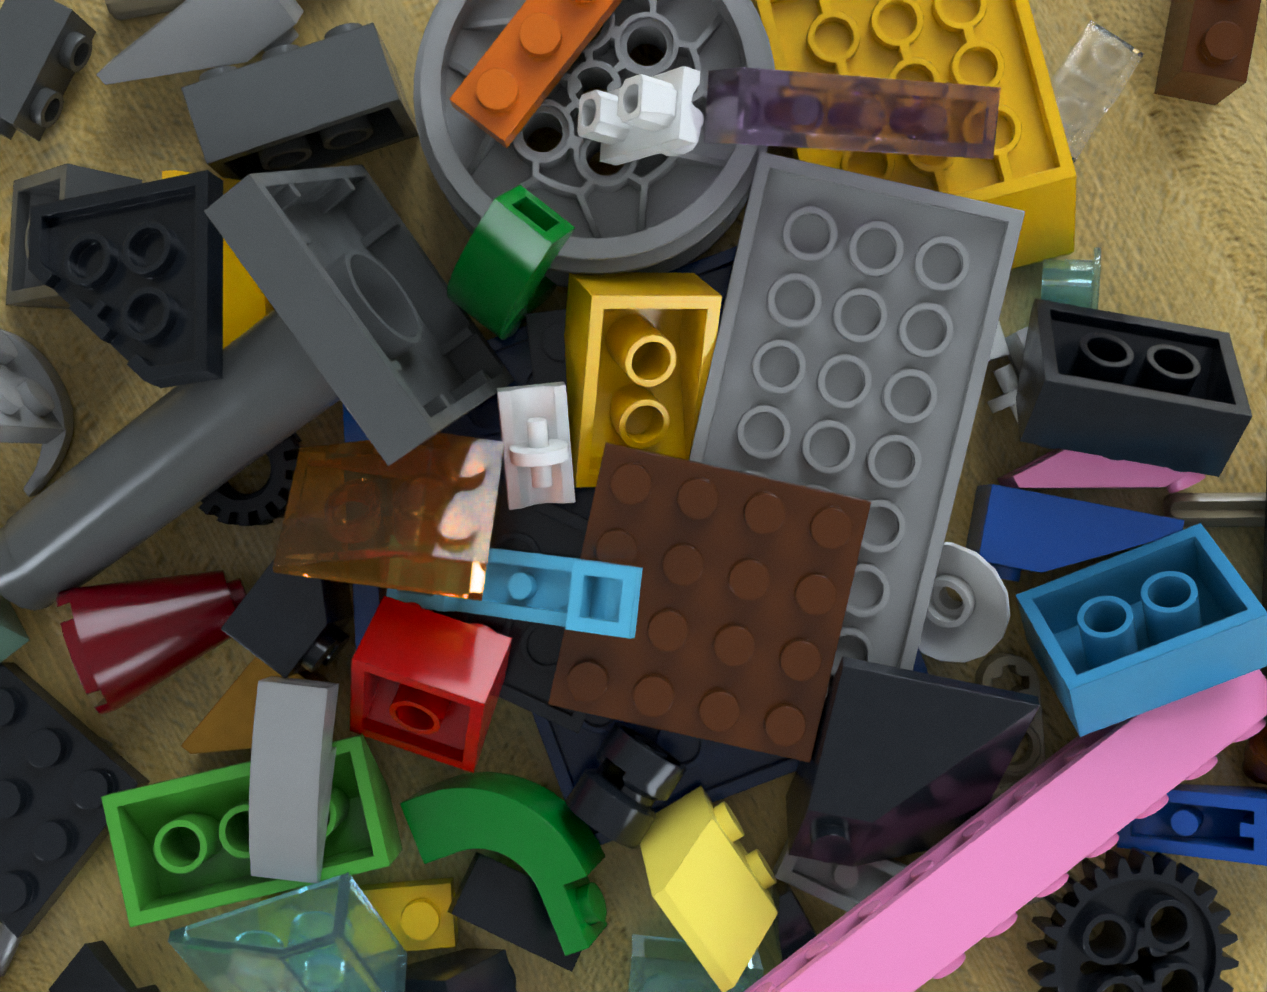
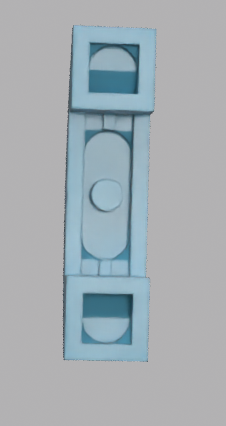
[386,537,643,639]

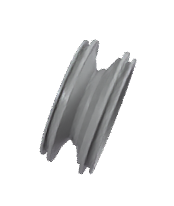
[413,0,777,288]

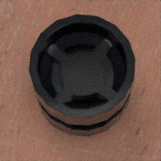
[565,722,687,849]

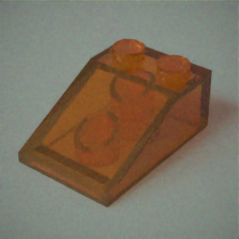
[273,433,505,601]

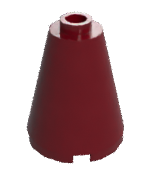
[56,570,247,715]

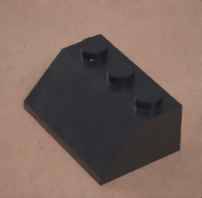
[1016,298,1252,477]

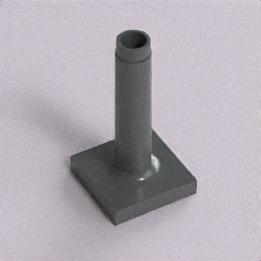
[0,165,515,611]

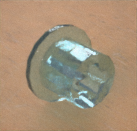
[1041,247,1101,309]

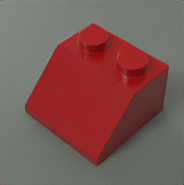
[350,596,512,773]

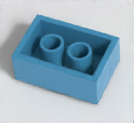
[1016,523,1267,737]

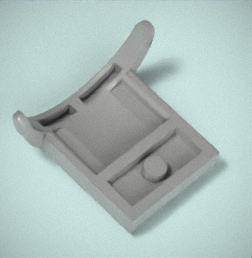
[0,329,74,497]

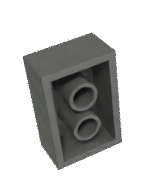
[181,23,419,180]

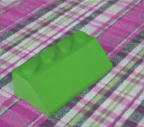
[101,734,403,927]

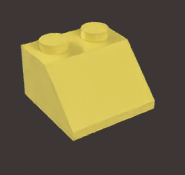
[640,786,778,992]

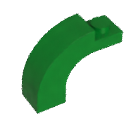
[447,185,575,340]
[400,772,608,956]

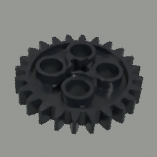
[1026,848,1239,992]

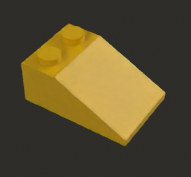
[564,272,722,488]

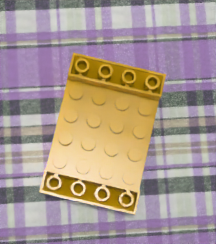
[751,0,1077,270]

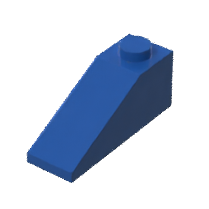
[966,484,1185,582]
[1117,784,1267,866]

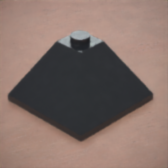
[786,656,1040,867]

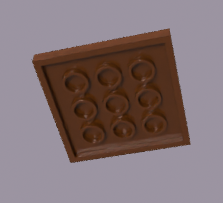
[548,442,871,763]

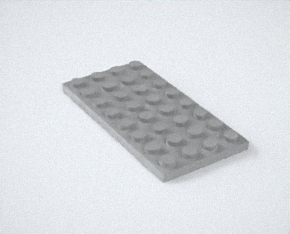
[688,151,1025,698]

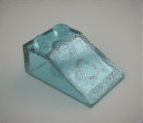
[168,872,408,992]

